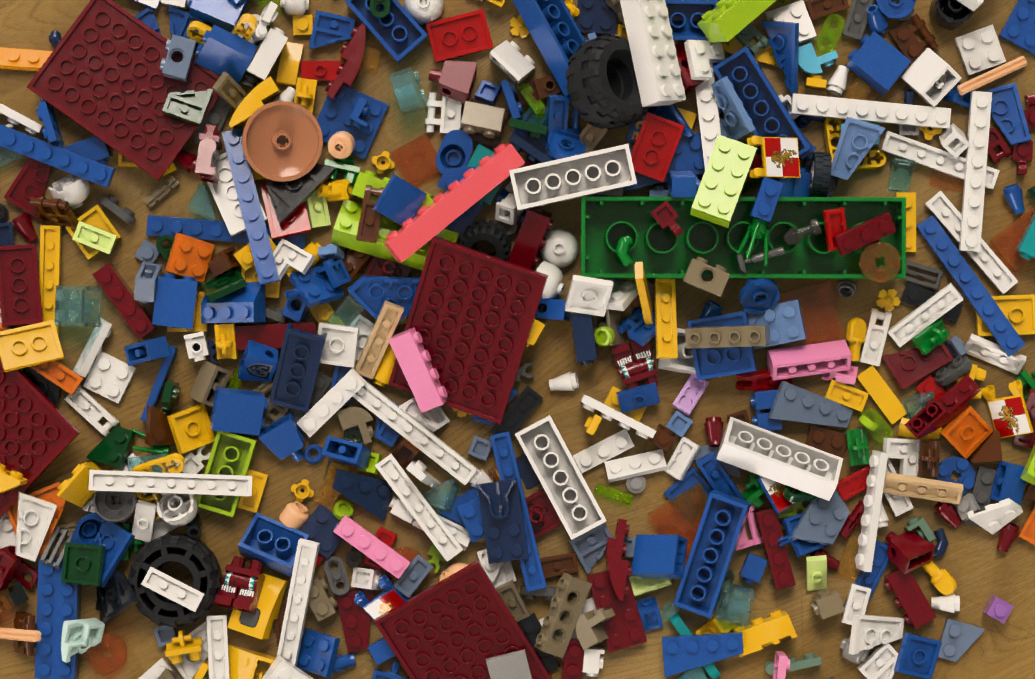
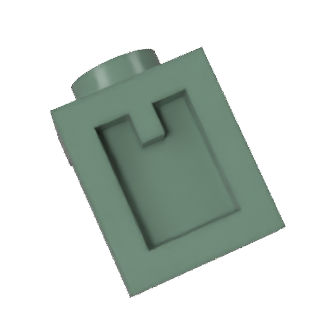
[905,516,936,542]

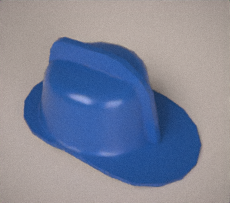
[435,130,473,174]
[70,513,102,545]

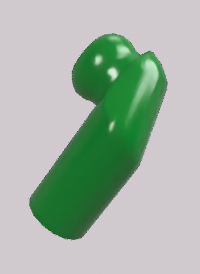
[616,235,633,266]

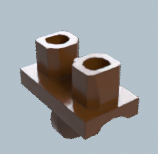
[917,440,940,477]

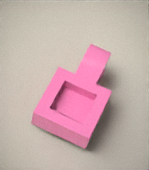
[821,366,858,385]

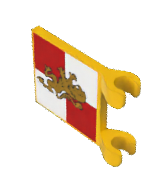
[747,136,801,178]
[982,380,1034,438]

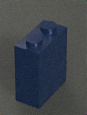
[570,313,597,365]

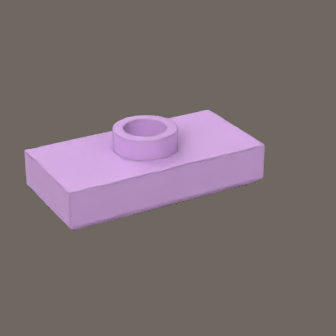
[672,374,709,416]

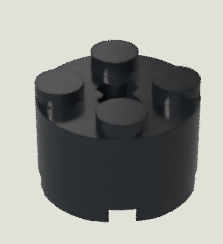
[929,0,974,30]

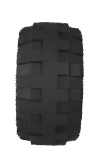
[566,35,649,130]
[128,534,222,627]

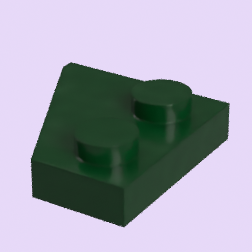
[508,118,548,139]

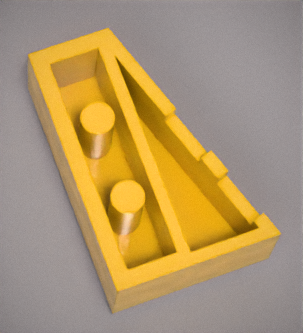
[732,609,797,657]

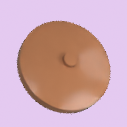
[242,101,323,182]

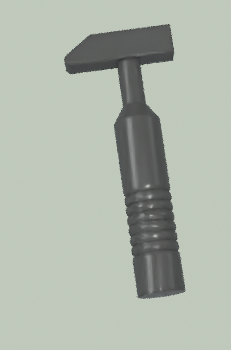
[736,246,785,273]

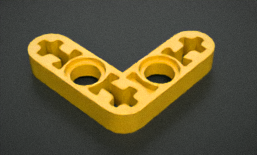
[186,14,258,44]
[823,118,886,171]
[131,453,185,520]

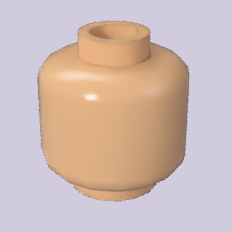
[327,131,355,159]
[279,502,309,530]

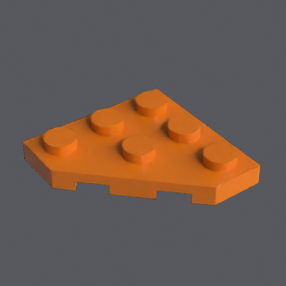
[7,481,67,560]

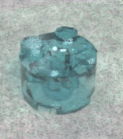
[716,581,754,626]

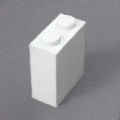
[246,27,288,80]

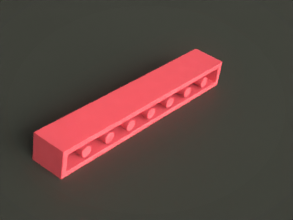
[383,143,525,262]

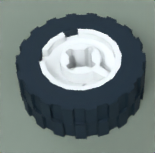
[810,152,832,197]

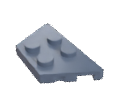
[790,489,850,546]

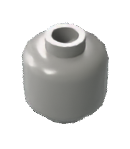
[840,637,871,664]

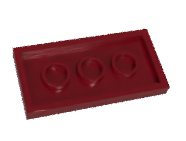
[0,244,43,327]
[587,570,647,653]

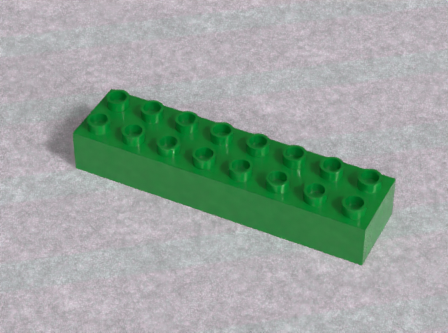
[580,196,906,279]

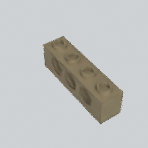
[685,324,770,349]
[534,572,592,658]

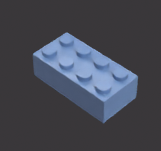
[724,299,808,349]

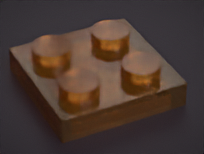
[391,133,439,186]

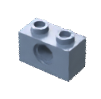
[160,34,197,82]
[134,262,162,303]

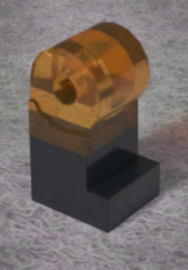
[0,582,29,614]

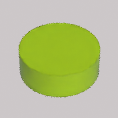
[594,326,615,347]
[859,414,879,431]
[333,500,354,520]

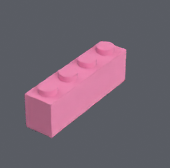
[389,327,448,413]
[767,340,852,381]
[333,515,410,579]

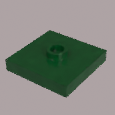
[201,268,247,302]
[61,542,106,586]

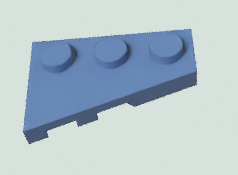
[711,76,755,140]
[831,116,885,180]

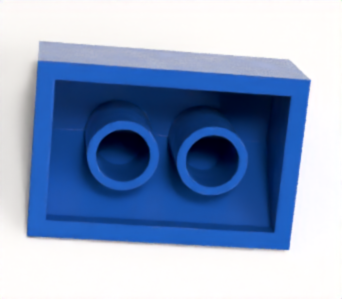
[665,0,719,41]
[201,282,266,323]
[238,512,310,577]

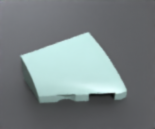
[61,618,105,663]

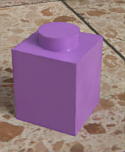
[982,594,1014,624]

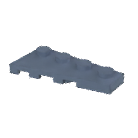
[768,381,854,428]

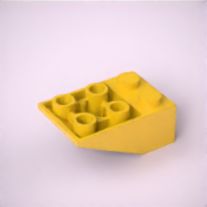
[57,461,103,508]
[228,644,276,679]

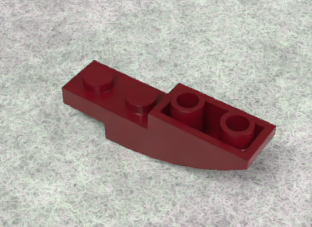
[325,23,367,102]
[905,374,981,439]
[605,519,632,601]

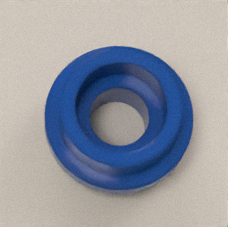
[304,444,323,464]

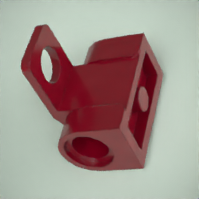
[0,545,38,591]

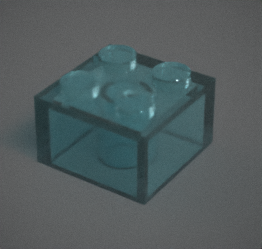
[389,67,428,116]
[55,286,101,327]

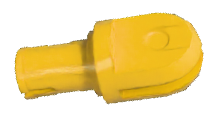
[846,317,867,361]
[921,561,957,595]

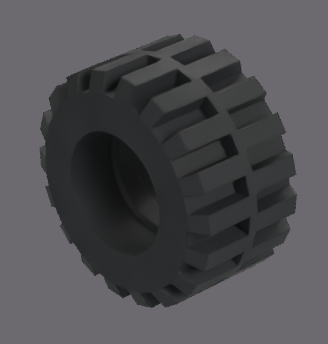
[460,219,511,261]

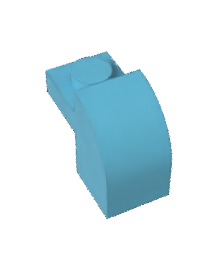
[798,43,839,75]

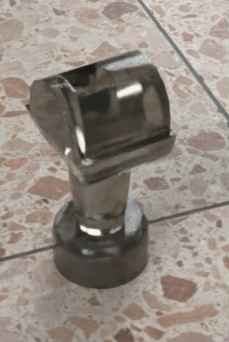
[783,218,822,245]
[345,546,363,568]

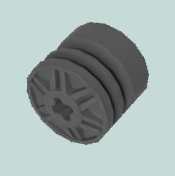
[93,491,139,522]

